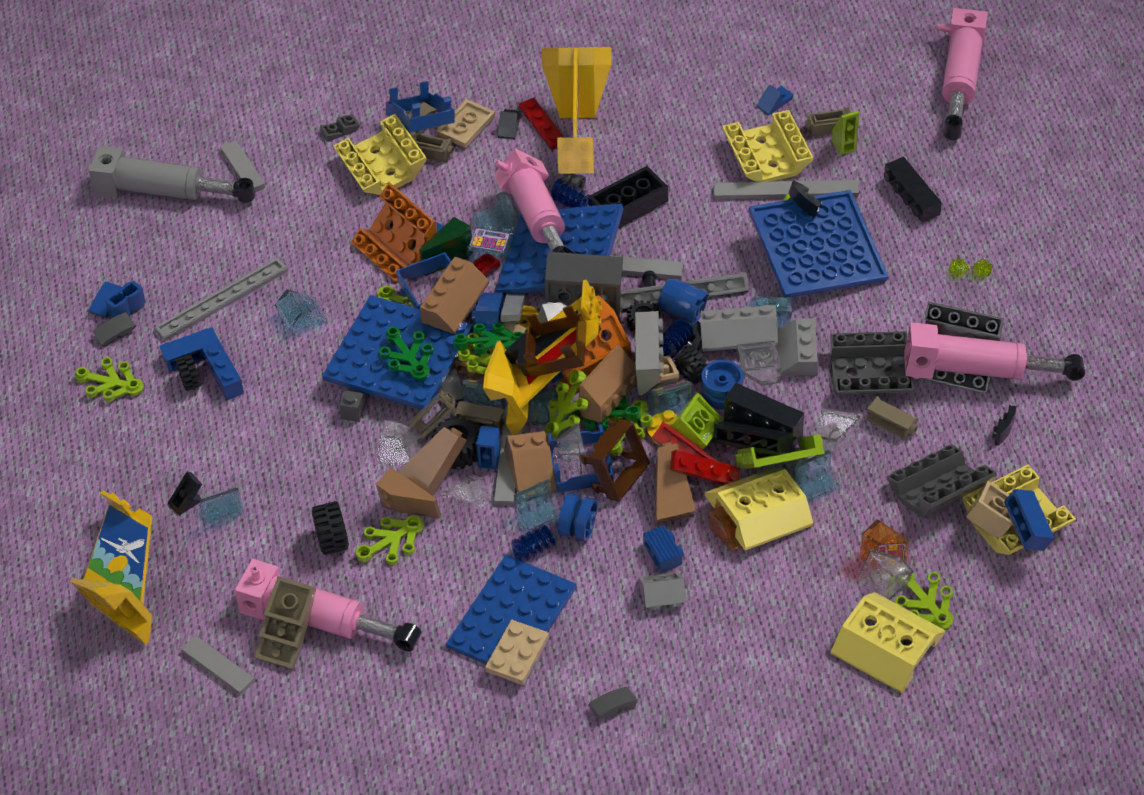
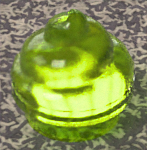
[950,258,970,277]
[973,259,992,278]

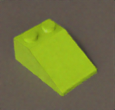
[669,392,724,449]

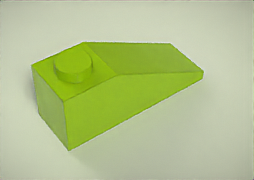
[832,111,859,155]

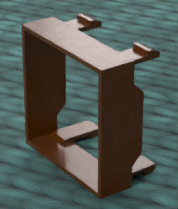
[524,306,587,377]
[579,419,650,501]

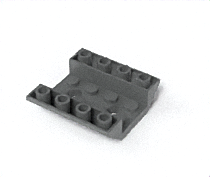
[545,252,623,323]
[923,301,1004,393]
[830,331,914,395]
[886,444,997,518]

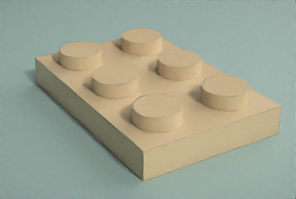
[436,99,495,148]
[485,619,549,685]

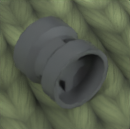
[561,174,586,193]

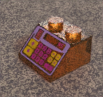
[860,519,909,568]

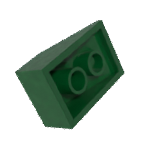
[419,217,474,276]

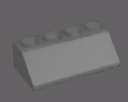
[701,305,778,352]
[635,311,664,395]

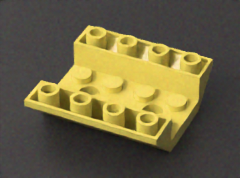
[722,110,813,182]
[333,114,427,195]
[962,465,1076,555]
[704,468,813,551]
[831,592,946,693]

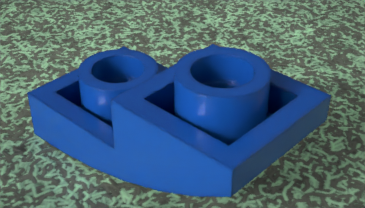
[88,281,122,318]

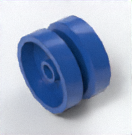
[701,360,744,409]
[558,493,598,542]

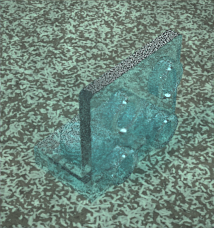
[472,191,518,240]
[529,391,569,425]
[794,450,840,503]
[514,480,560,534]
[199,488,244,526]

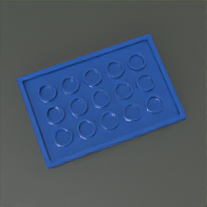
[446,554,577,665]

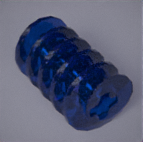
[551,178,590,208]
[660,319,693,358]
[511,524,556,563]

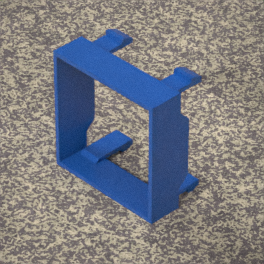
[386,81,455,132]
[396,252,451,309]
[547,424,614,493]

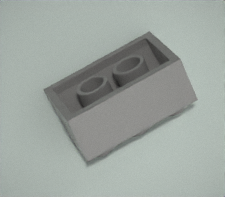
[777,318,818,376]

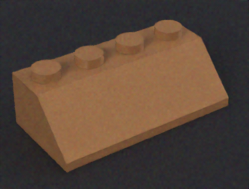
[420,257,489,334]
[579,345,637,423]

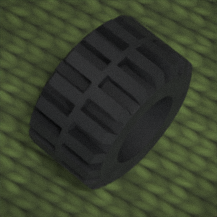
[432,417,479,469]
[311,501,349,555]

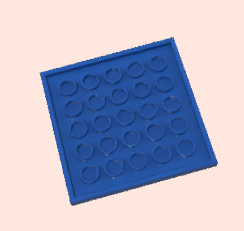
[748,190,889,299]
[496,203,624,295]
[322,295,473,410]

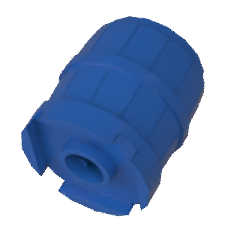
[657,279,709,326]

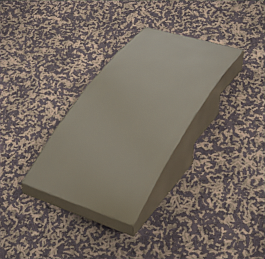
[254,576,316,670]

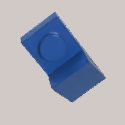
[756,85,794,115]

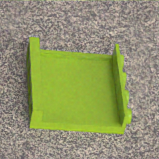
[735,434,825,469]

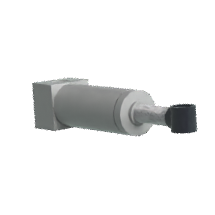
[88,145,255,203]

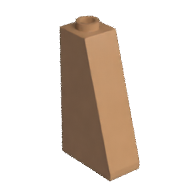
[398,427,467,496]
[654,442,696,524]

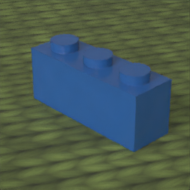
[472,292,503,329]
[159,327,220,373]
[202,342,244,400]
[1004,489,1055,551]

